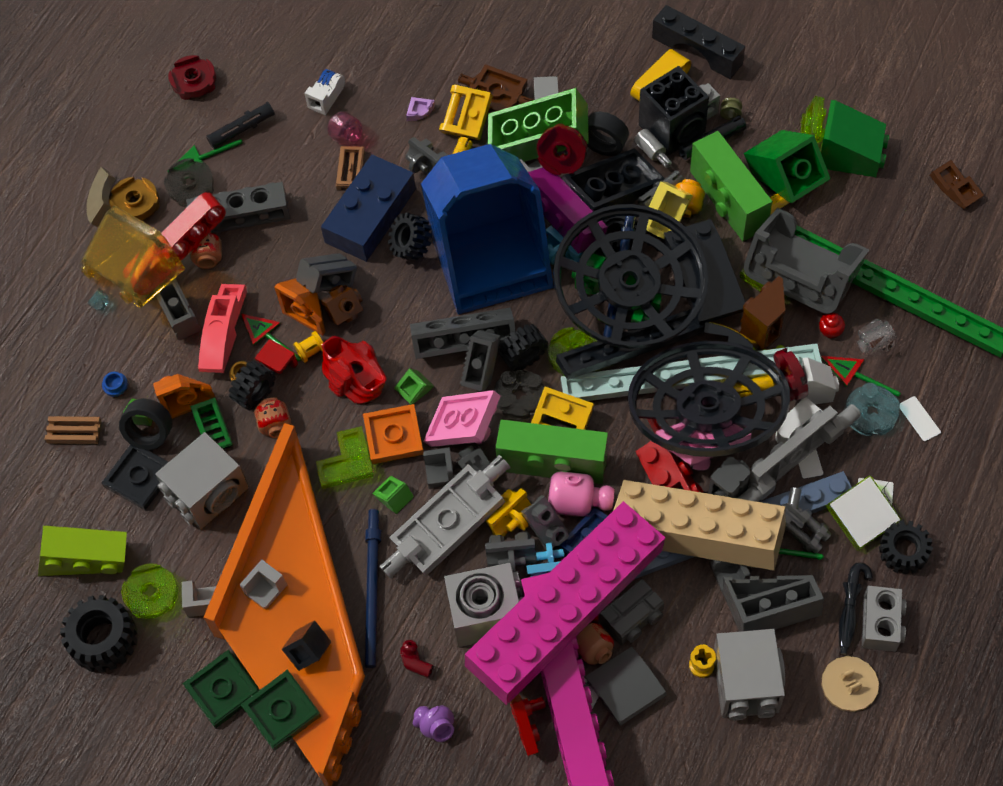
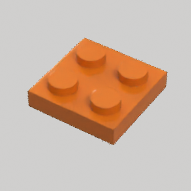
[363,404,423,464]

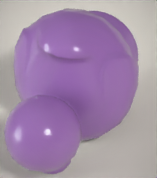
[413,705,454,742]

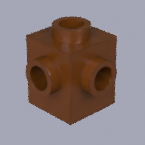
[320,285,363,325]

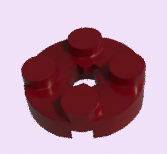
[168,55,216,100]
[537,124,587,175]
[773,348,808,402]

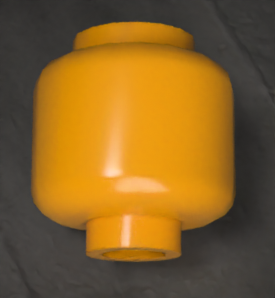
[675,179,705,218]

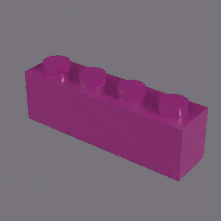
[528,167,608,254]

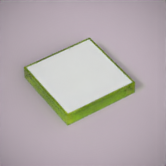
[825,475,902,550]

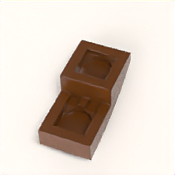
[929,160,984,209]

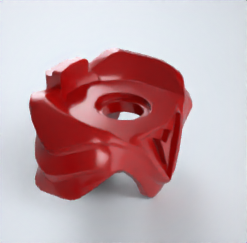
[322,336,387,404]

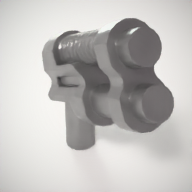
[781,487,831,553]

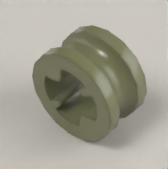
[720,97,743,120]

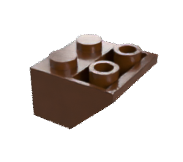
[740,276,785,350]

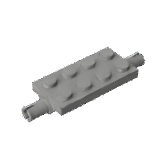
[738,404,861,502]
[379,455,511,579]

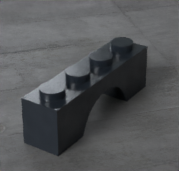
[652,5,745,79]

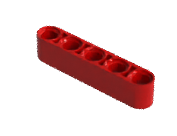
[124,192,226,295]

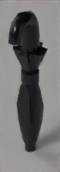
[839,563,873,656]

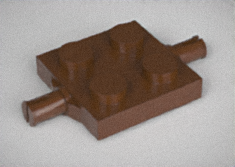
[458,64,534,113]

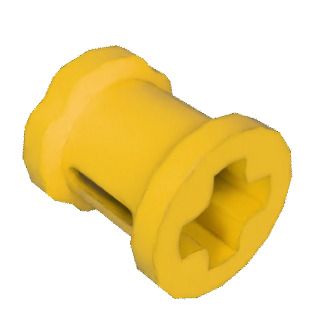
[293,331,323,363]
[689,645,716,678]

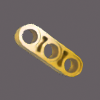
[630,49,692,102]

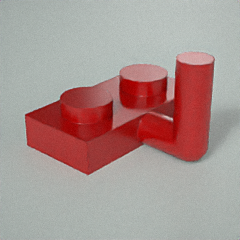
[510,694,546,756]

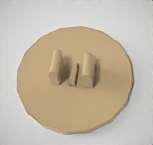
[821,656,879,712]

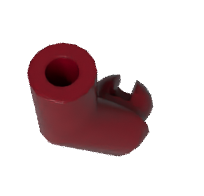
[400,640,434,678]

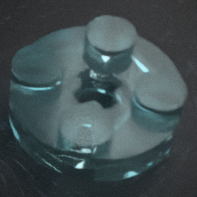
[845,383,900,436]

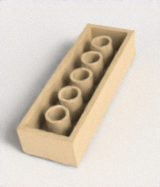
[613,480,786,570]

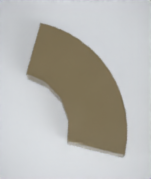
[86,167,116,227]

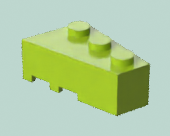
[38,526,127,576]

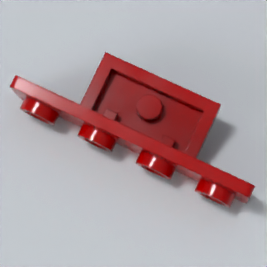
[635,419,704,493]

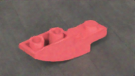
[198,284,247,373]

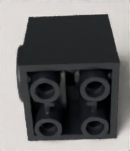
[638,66,709,155]

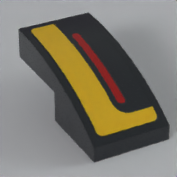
[704,322,759,350]

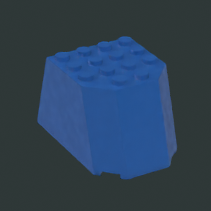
[421,144,554,315]

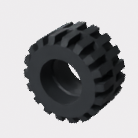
[60,595,138,672]

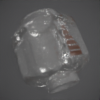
[856,319,897,357]

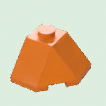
[274,278,326,336]
[153,374,217,419]

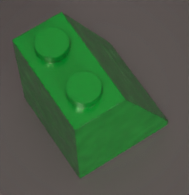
[821,100,889,178]
[744,130,831,203]

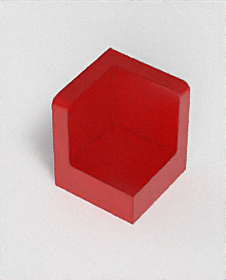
[255,339,298,374]

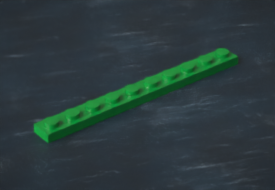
[794,226,1003,358]

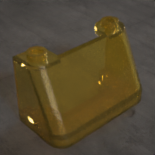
[80,206,185,308]

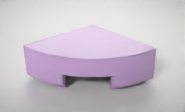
[406,97,435,121]

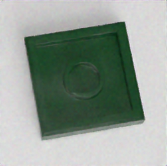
[182,650,259,729]
[240,669,321,751]

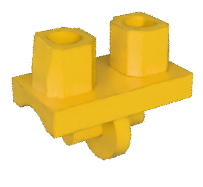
[486,488,532,536]

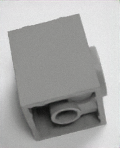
[155,432,249,530]
[444,563,523,647]
[713,629,785,721]

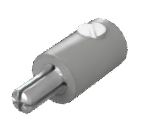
[634,129,672,168]

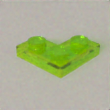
[316,426,374,489]

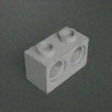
[862,586,906,652]

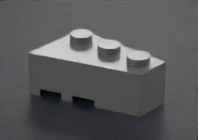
[723,575,824,632]

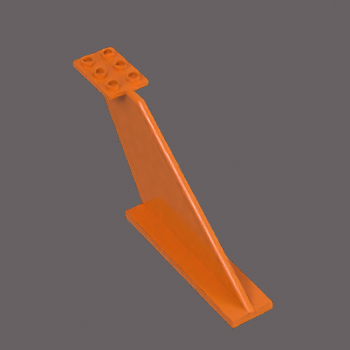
[203,423,365,786]

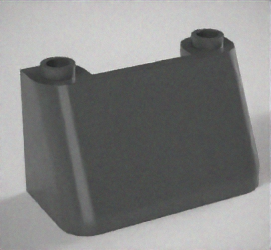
[744,208,869,313]

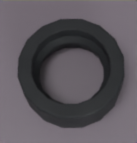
[587,111,629,156]
[119,398,173,450]

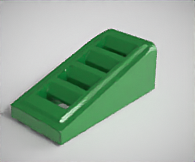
[190,397,233,449]

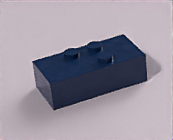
[321,154,416,262]

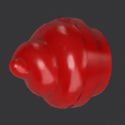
[819,313,845,338]

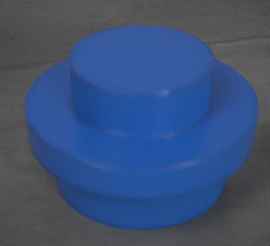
[102,372,128,397]

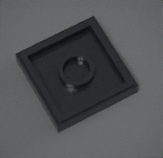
[101,445,168,511]

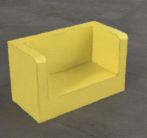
[646,182,693,239]

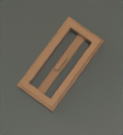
[336,146,365,191]
[44,416,102,444]

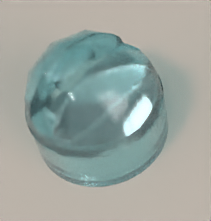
[87,288,109,310]

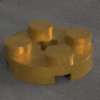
[109,177,160,225]

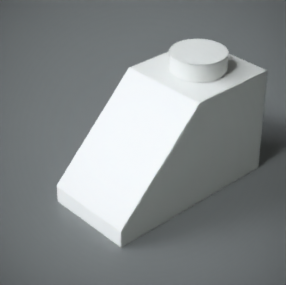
[801,358,839,404]

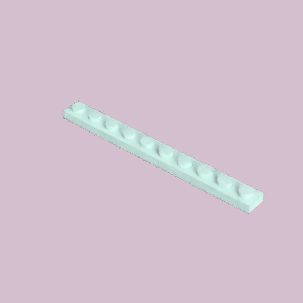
[561,344,822,401]

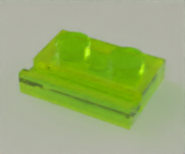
[800,95,826,142]

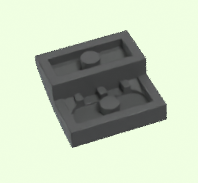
[585,647,667,726]

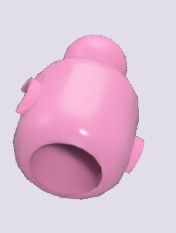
[548,471,614,517]

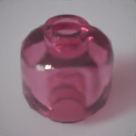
[327,111,363,146]

